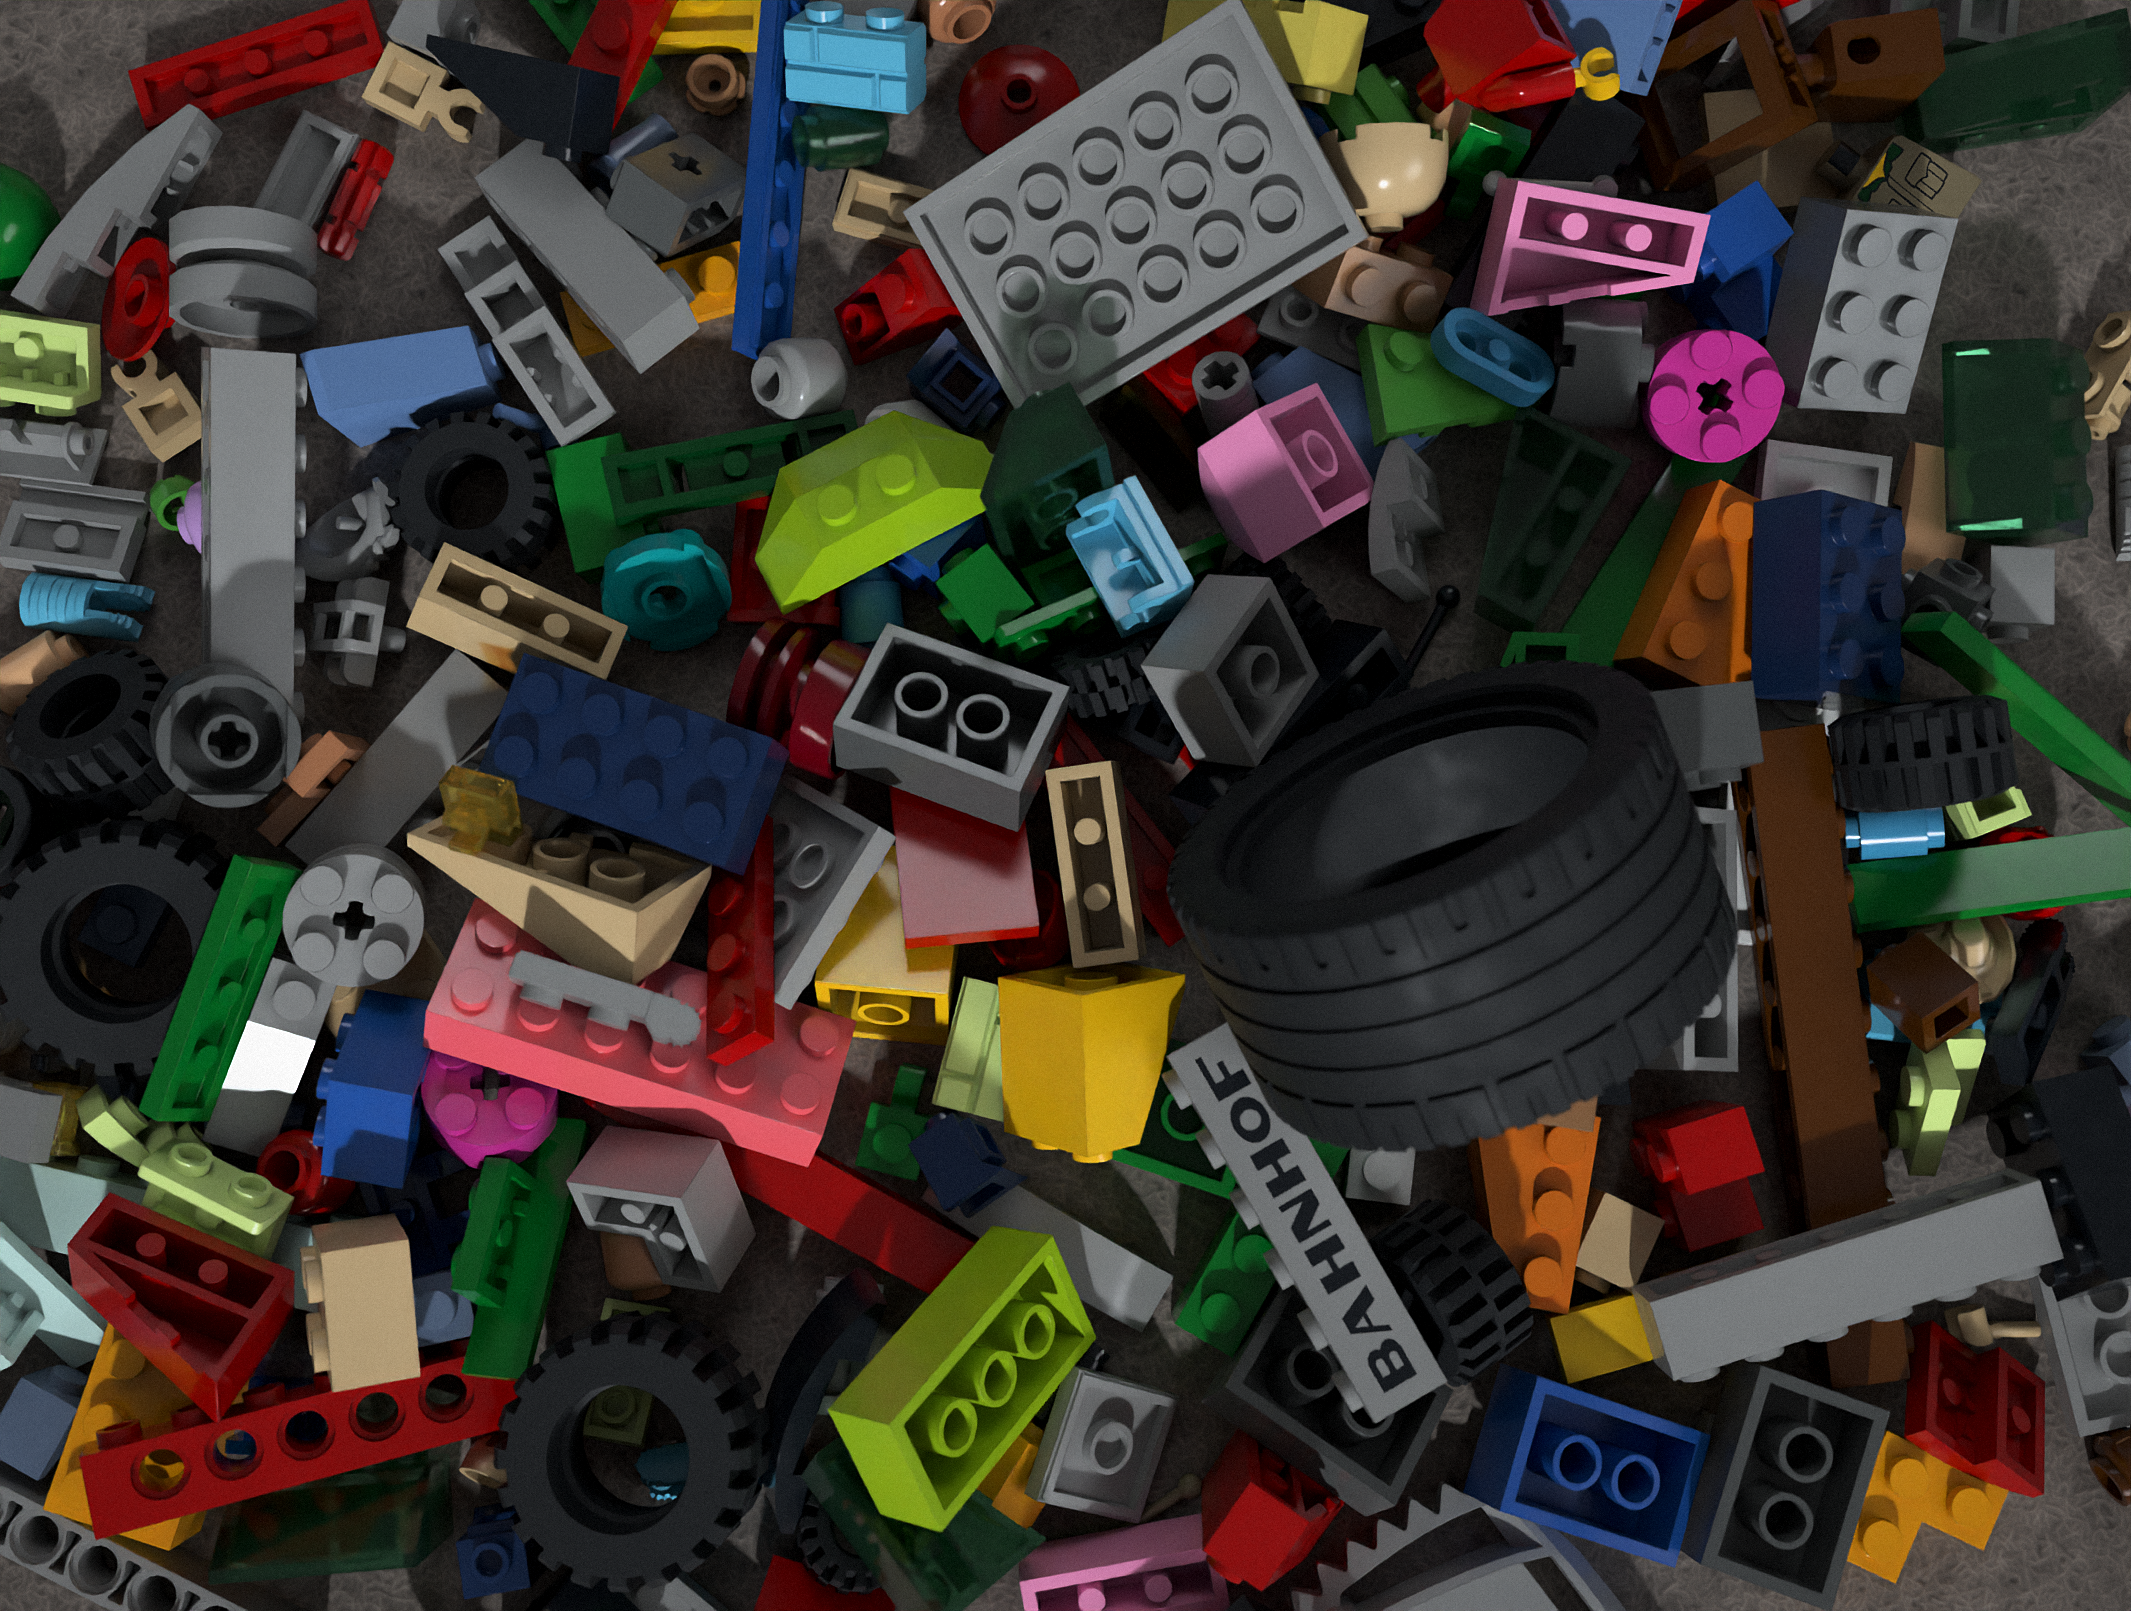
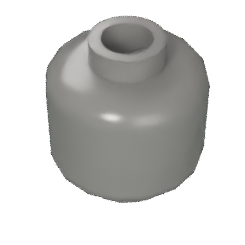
[751,337,848,422]

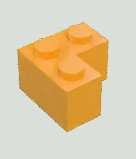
[1846,1429,2009,1584]

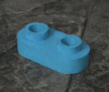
[1430,307,1555,407]

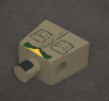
[1814,134,1982,218]

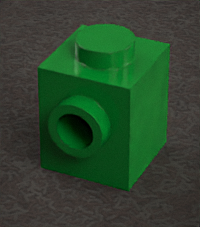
[935,543,1037,656]

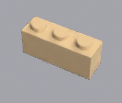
[406,542,629,681]
[1045,760,1147,968]

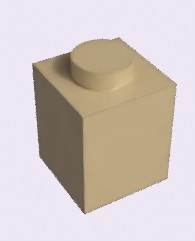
[1574,1186,1665,1295]

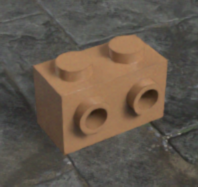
[1291,231,1454,334]

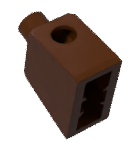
[1796,8,1946,123]

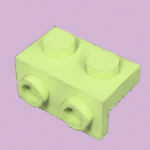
[0,309,102,417]
[1889,1029,1986,1176]
[138,1138,295,1261]

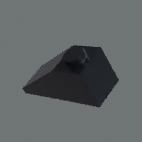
[426,34,620,163]

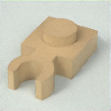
[362,41,486,143]
[111,349,201,463]

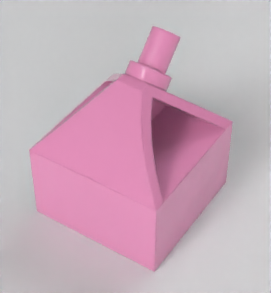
[1198,383,1374,563]

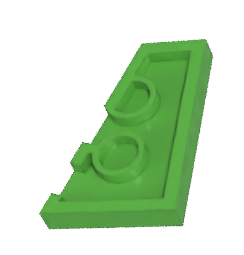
[1355,324,1542,447]

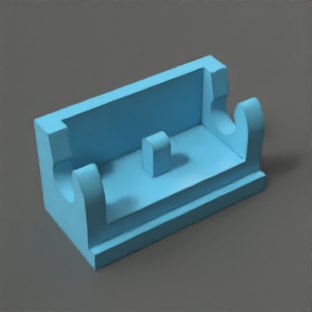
[1066,475,1195,638]

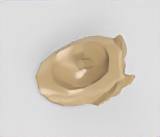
[1903,914,2016,1004]

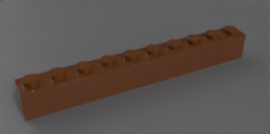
[1731,723,1915,1390]

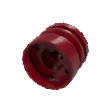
[725,616,872,781]

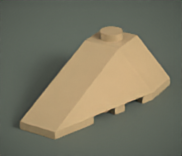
[407,812,712,985]

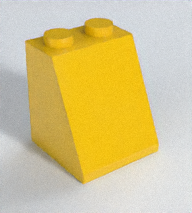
[815,846,959,1046]
[998,962,1185,1163]

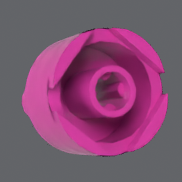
[1638,329,1785,463]
[421,1050,559,1169]

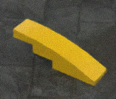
[1544,1249,1750,1384]

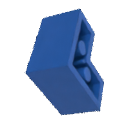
[1664,180,1794,344]
[313,989,432,1189]

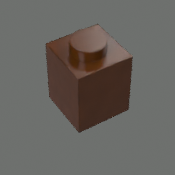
[1866,931,1981,1054]

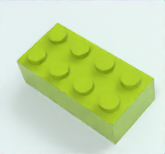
[828,1225,1097,1532]

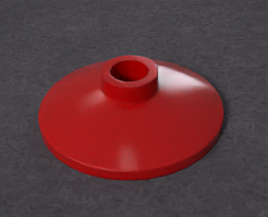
[958,44,1080,156]
[101,237,176,362]

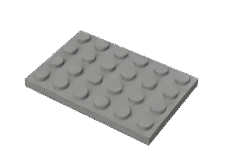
[903,0,1370,438]

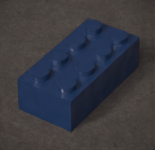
[475,653,790,876]

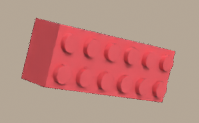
[423,898,857,1167]

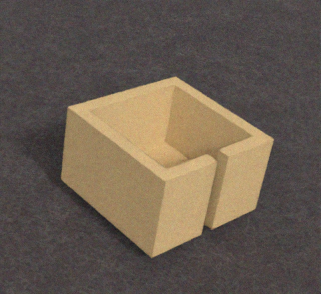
[300,1213,421,1392]

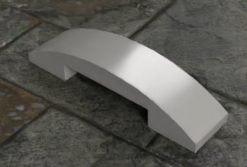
[921,1184,1174,1332]

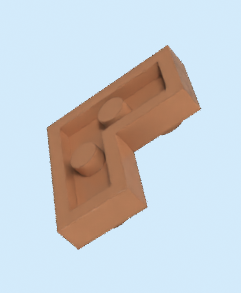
[256,731,371,847]

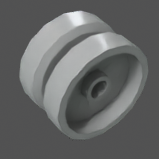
[169,206,317,339]

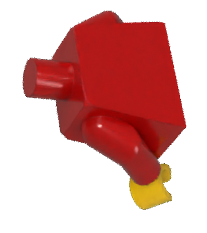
[1416,0,1620,114]

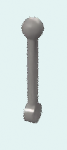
[1483,170,1618,198]

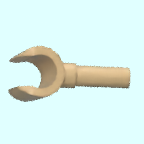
[1944,1303,2041,1347]

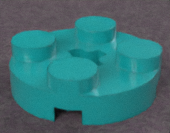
[600,529,732,651]

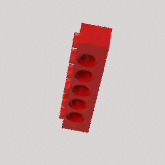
[79,1336,518,1540]

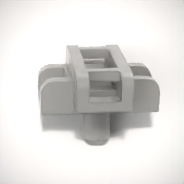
[306,577,406,688]

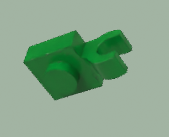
[1443,108,1531,223]
[855,1062,934,1182]

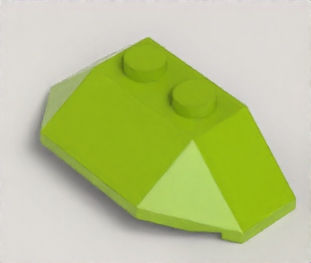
[755,410,1013,616]

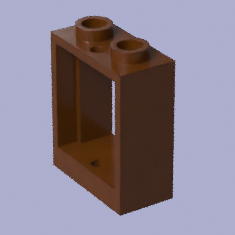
[1618,0,1819,193]

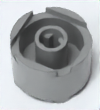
[283,843,428,987]

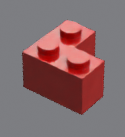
[1629,1099,1765,1252]

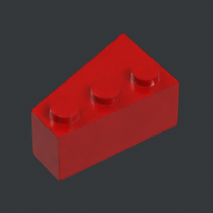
[67,1192,295,1424]
[1201,1428,1345,1592]

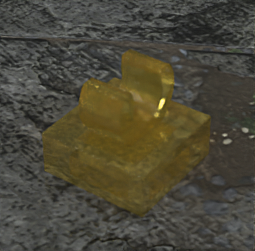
[439,765,524,856]

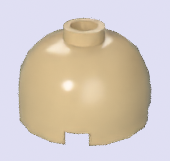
[1319,122,1449,233]

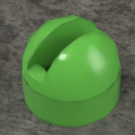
[149,475,194,531]

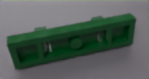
[601,409,858,526]

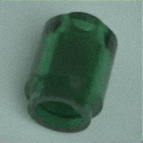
[792,105,889,172]

